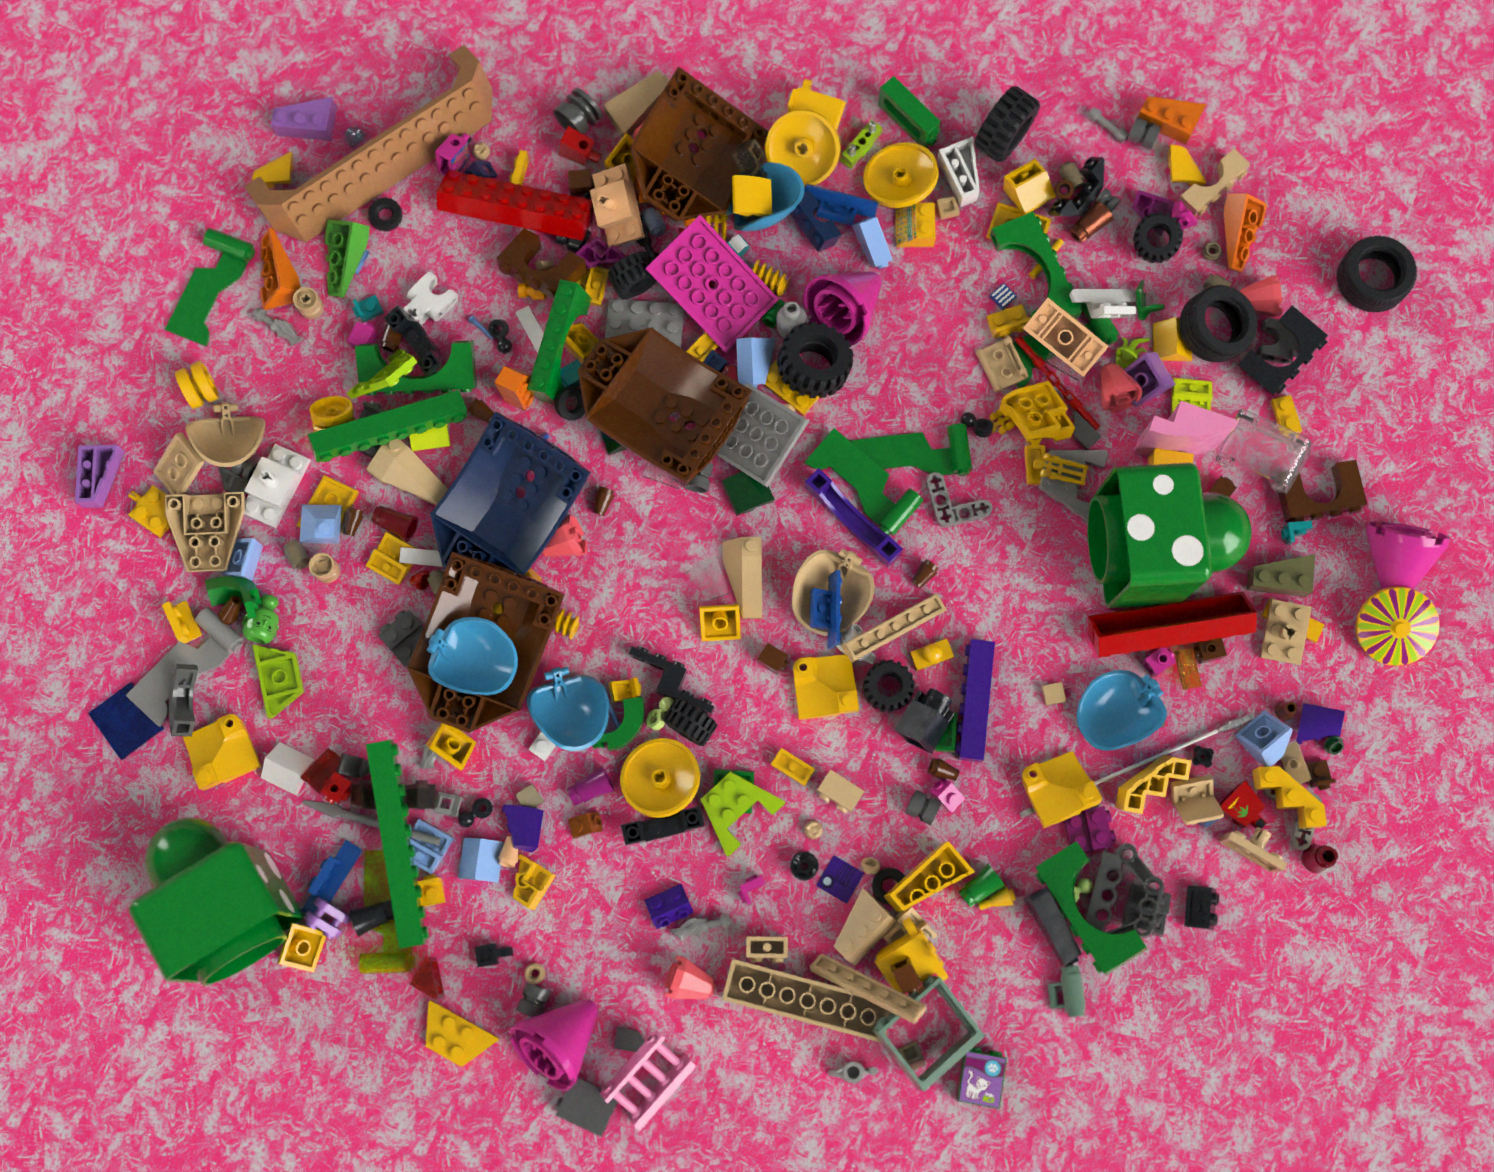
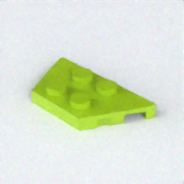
[252,645,305,719]

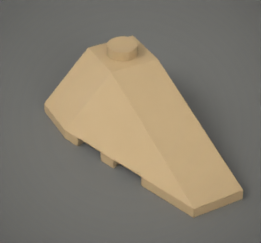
[366,439,448,506]
[723,537,762,619]

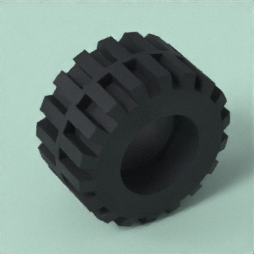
[1133,212,1183,263]
[608,252,657,299]
[863,660,915,713]
[662,698,718,746]

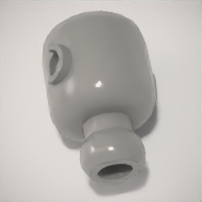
[776,301,809,338]

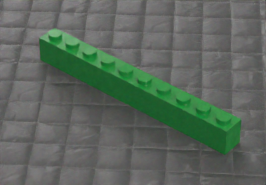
[366,740,429,949]

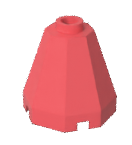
[1240,275,1282,317]
[1099,363,1143,413]
[542,515,587,557]
[663,955,716,999]

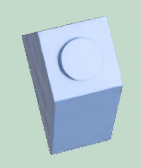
[852,217,893,269]
[736,337,775,388]

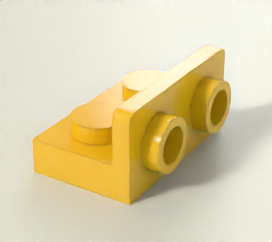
[986,304,1031,338]
[162,601,202,644]
[417,875,446,907]

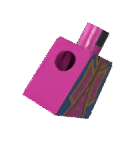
[435,133,472,176]

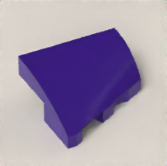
[1296,703,1345,744]
[502,805,544,853]

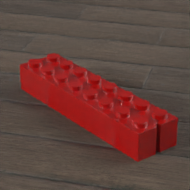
[436,170,593,241]
[1088,591,1257,657]

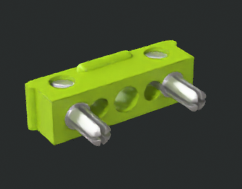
[840,119,883,169]

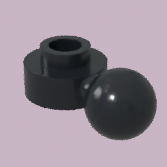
[488,319,512,354]
[960,412,993,437]
[458,798,493,827]

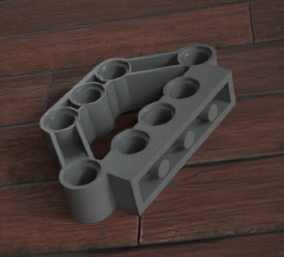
[1085,843,1167,939]

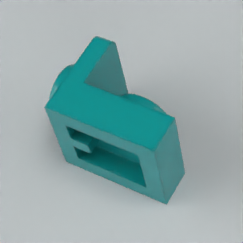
[352,295,384,322]
[1281,520,1313,545]

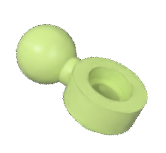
[646,696,674,730]
[1074,878,1093,902]

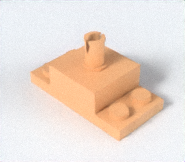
[590,163,645,247]
[1023,298,1109,377]

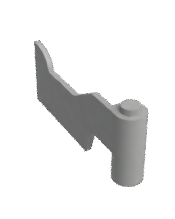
[125,607,243,727]

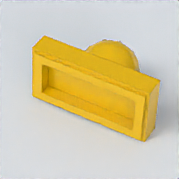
[910,639,954,671]

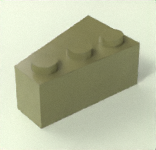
[1247,554,1315,597]

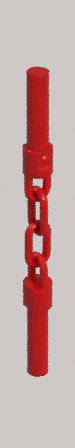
[1015,336,1101,430]

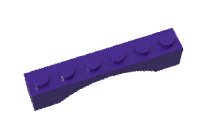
[805,468,903,568]

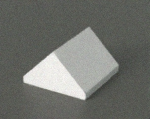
[261,742,315,796]

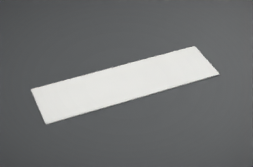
[515,306,544,353]
[399,547,443,567]

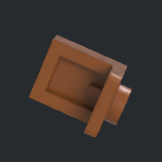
[568,812,603,839]

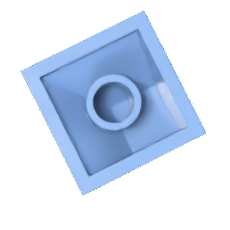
[300,505,342,544]
[1235,710,1293,767]

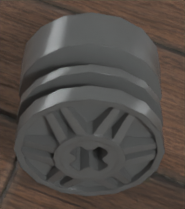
[553,88,603,134]

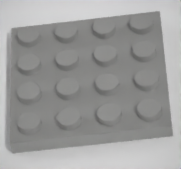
[605,299,684,348]
[716,382,809,487]

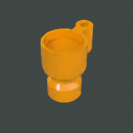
[518,283,547,300]

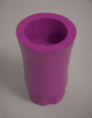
[567,766,615,806]

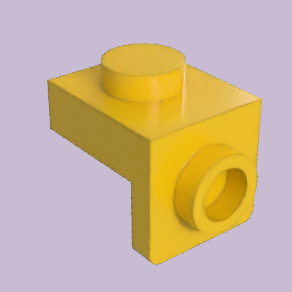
[608,677,642,703]

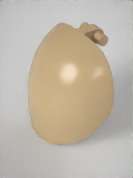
[185,402,266,467]
[792,548,875,636]

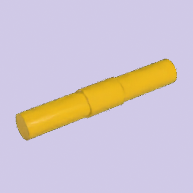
[1029,238,1064,279]

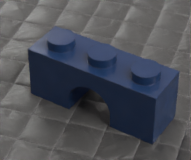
[790,191,842,252]

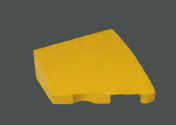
[513,854,556,910]

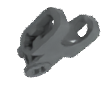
[1256,318,1317,364]

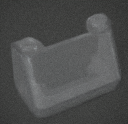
[1216,409,1311,494]

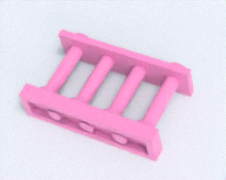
[600,1029,696,1131]

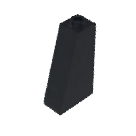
[1023,887,1082,965]

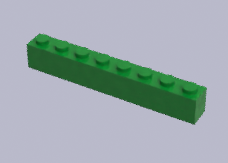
[308,390,467,463]

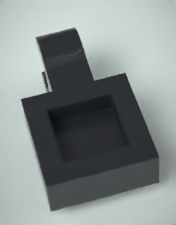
[475,943,513,967]

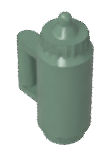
[1047,963,1086,1017]

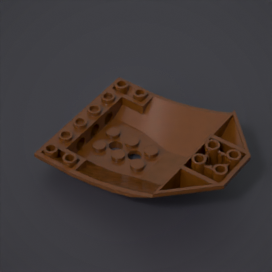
[630,66,769,221]
[578,327,752,484]
[407,552,565,733]

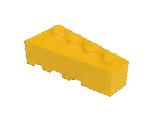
[883,841,975,912]

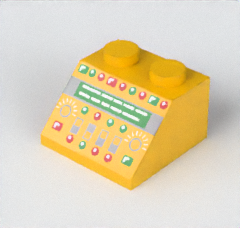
[895,203,936,247]

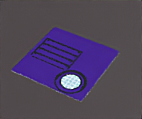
[816,855,864,904]

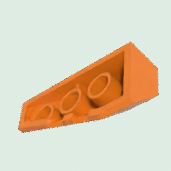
[1224,193,1267,273]
[260,227,302,310]

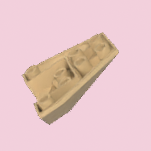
[165,492,245,572]

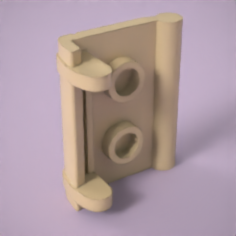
[976,335,1028,393]

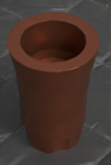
[1070,201,1114,244]

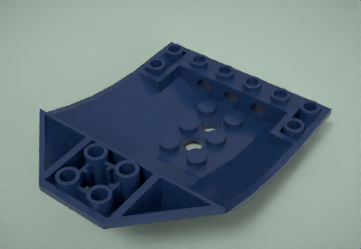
[430,412,591,575]

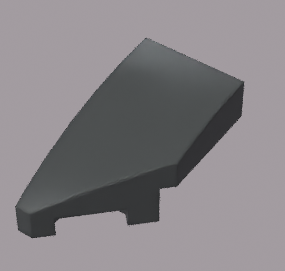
[336,753,370,778]

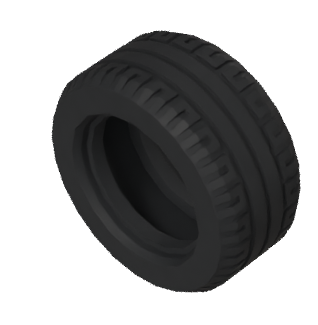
[1337,235,1417,313]
[1179,285,1258,363]

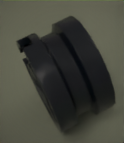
[790,851,819,881]

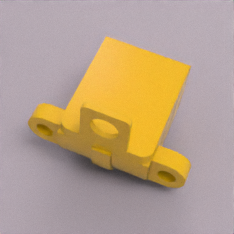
[788,78,846,130]
[874,917,949,993]

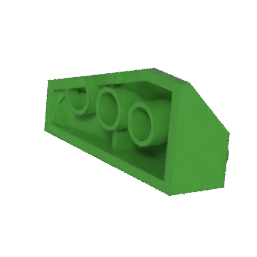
[325,219,370,298]

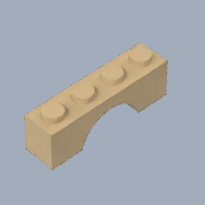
[1178,149,1250,217]

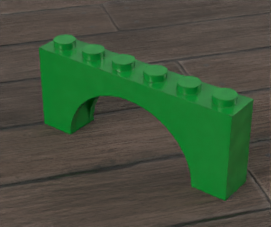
[989,211,1082,319]
[527,279,592,404]
[355,340,477,395]
[1035,841,1148,976]

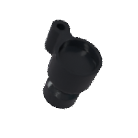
[556,230,591,253]

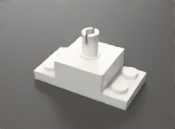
[244,444,311,529]

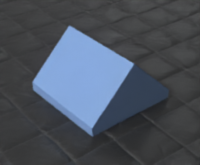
[222,538,263,581]
[458,838,504,883]

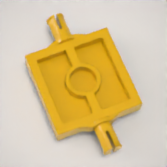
[128,485,171,538]

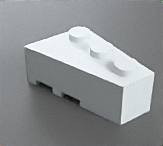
[937,136,980,207]

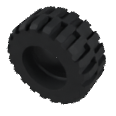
[974,86,1040,162]
[777,322,854,398]

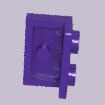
[644,884,694,929]

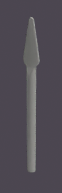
[303,800,441,845]

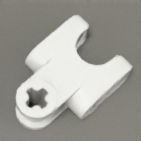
[403,272,459,326]

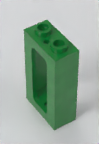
[878,76,941,148]

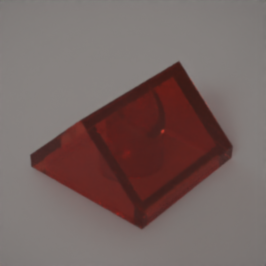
[409,957,445,999]

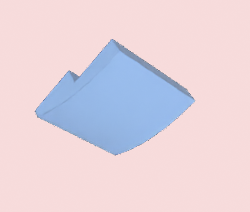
[410,819,454,874]

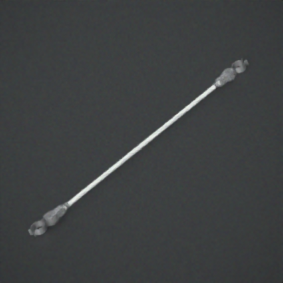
[1019,713,1255,818]

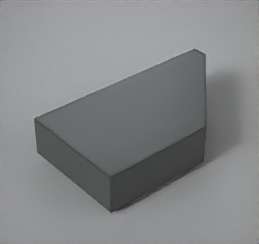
[219,467,249,496]

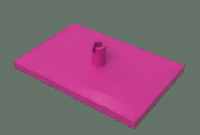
[645,215,779,353]

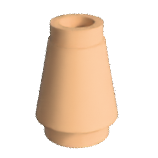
[498,836,518,868]

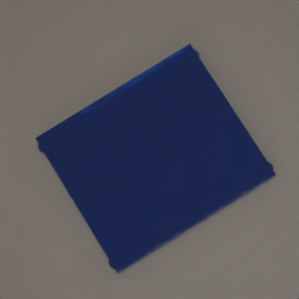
[88,682,165,760]

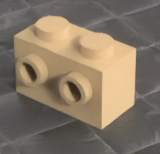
[817,769,865,814]
[746,937,788,962]

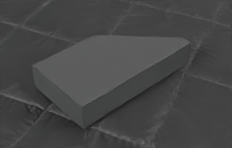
[1073,412,1102,450]
[614,1027,652,1055]

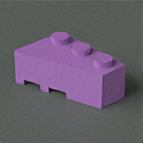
[271,97,337,141]
[75,445,125,508]

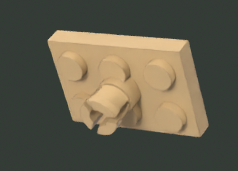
[153,432,205,495]
[1259,599,1312,665]
[1219,827,1287,873]

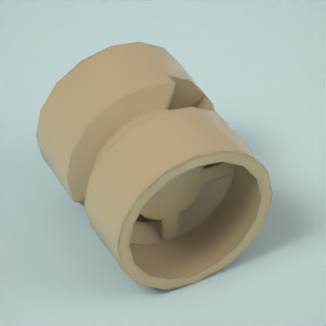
[293,287,324,320]
[309,553,340,583]

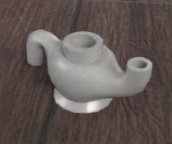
[828,1061,878,1083]

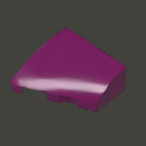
[1132,190,1175,236]
[575,236,625,269]

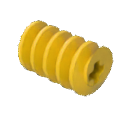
[751,259,792,297]
[553,608,580,640]

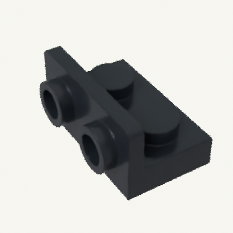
[1184,885,1219,930]

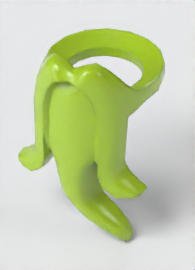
[1116,337,1151,369]

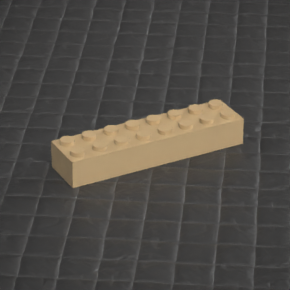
[722,959,891,1042]

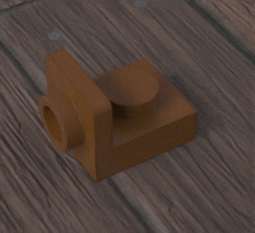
[1307,760,1336,790]

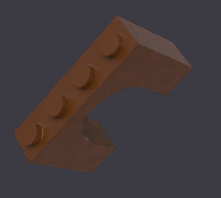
[497,228,587,299]
[1275,460,1367,522]

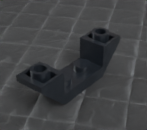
[1048,157,1104,216]
[384,305,442,377]
[621,806,705,845]

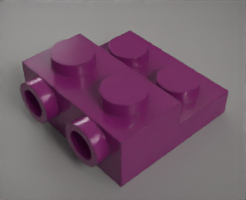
[1064,806,1116,852]

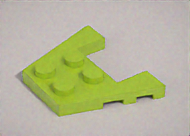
[346,348,418,399]
[701,771,786,857]

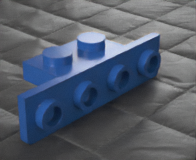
[804,184,878,226]
[810,570,842,650]
[301,840,363,913]

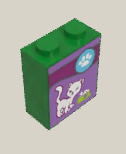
[956,1047,1007,1109]

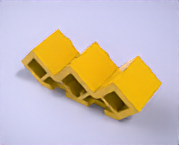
[1115,755,1192,814]
[1252,766,1327,829]

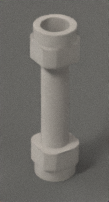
[1087,107,1129,143]

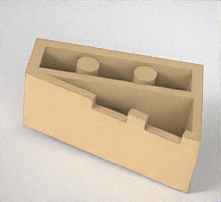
[834,888,897,966]

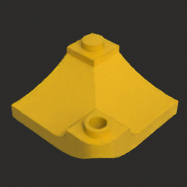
[999,381,1075,442]
[793,654,859,720]
[183,714,262,791]
[1022,751,1102,828]

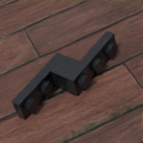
[629,646,715,716]

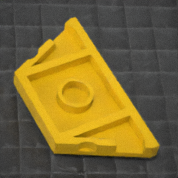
[426,1000,500,1067]

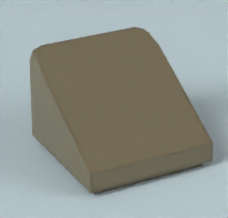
[515,784,544,808]
[897,1041,926,1071]

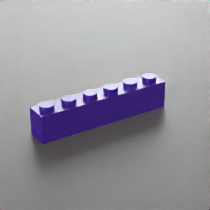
[955,639,995,762]

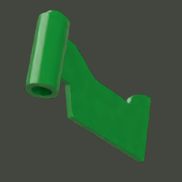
[165,228,255,347]
[1013,303,1120,389]
[851,424,973,476]
[804,428,924,536]

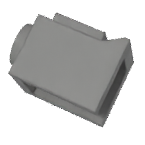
[432,792,465,818]

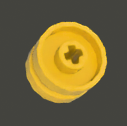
[175,360,220,410]
[309,396,355,432]

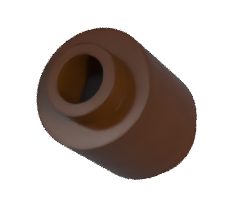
[1055,180,1074,199]
[380,324,403,352]

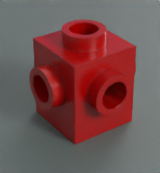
[321,771,354,805]

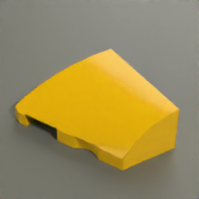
[1167,145,1206,186]
[252,152,293,188]

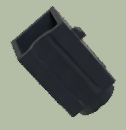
[895,688,955,754]

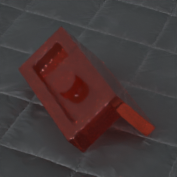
[300,748,340,793]

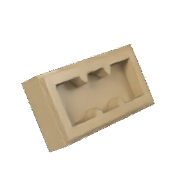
[1281,742,1312,784]

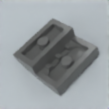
[1122,884,1171,937]

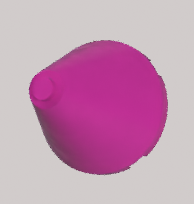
[803,272,882,346]
[1366,521,1450,590]
[509,999,598,1091]

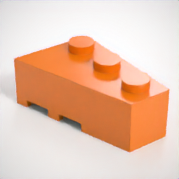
[1138,96,1207,145]
[495,366,534,411]

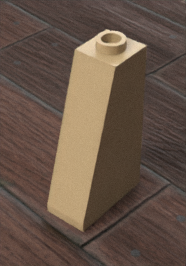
[603,71,669,137]

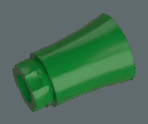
[958,864,1005,908]

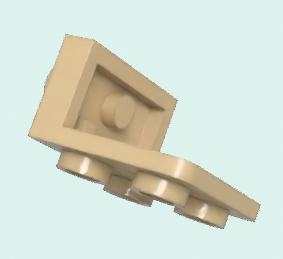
[1171,775,1224,825]

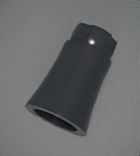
[349,899,394,937]

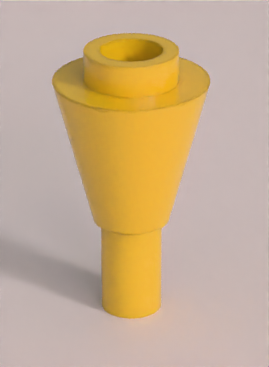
[978,886,1016,910]

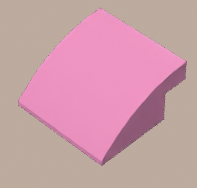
[1134,401,1238,457]

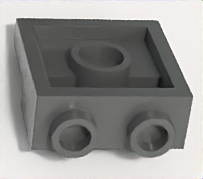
[378,610,424,667]

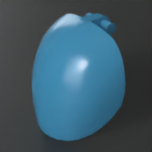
[724,162,804,232]
[427,617,518,695]
[526,667,609,751]
[1077,670,1167,751]

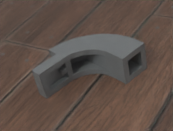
[169,664,198,736]

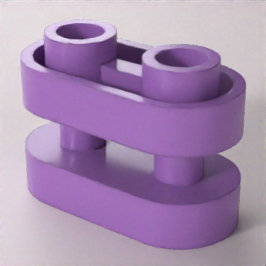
[304,896,351,940]

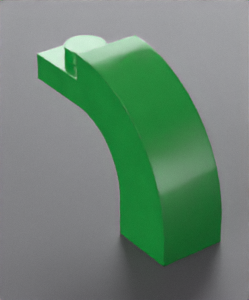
[205,576,262,619]
[592,697,645,752]

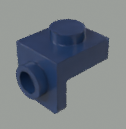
[703,350,729,373]

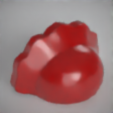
[409,571,429,591]

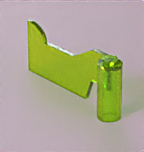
[359,850,416,974]

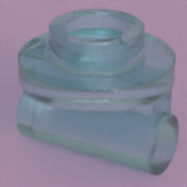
[344,126,366,149]

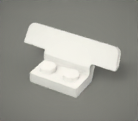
[1069,289,1136,318]

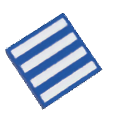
[990,283,1017,310]

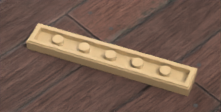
[841,593,947,663]
[810,953,926,1024]

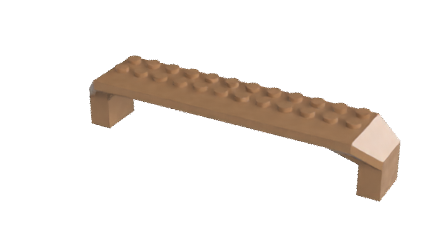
[244,45,492,242]

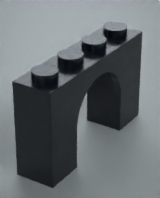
[1238,305,1328,395]

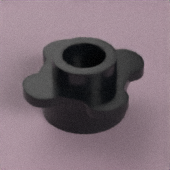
[1192,746,1214,768]

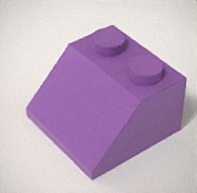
[1124,352,1175,407]

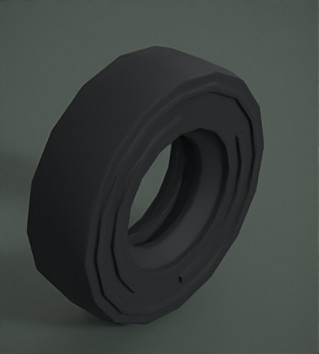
[368,197,403,232]
[554,386,585,421]
[872,868,905,905]

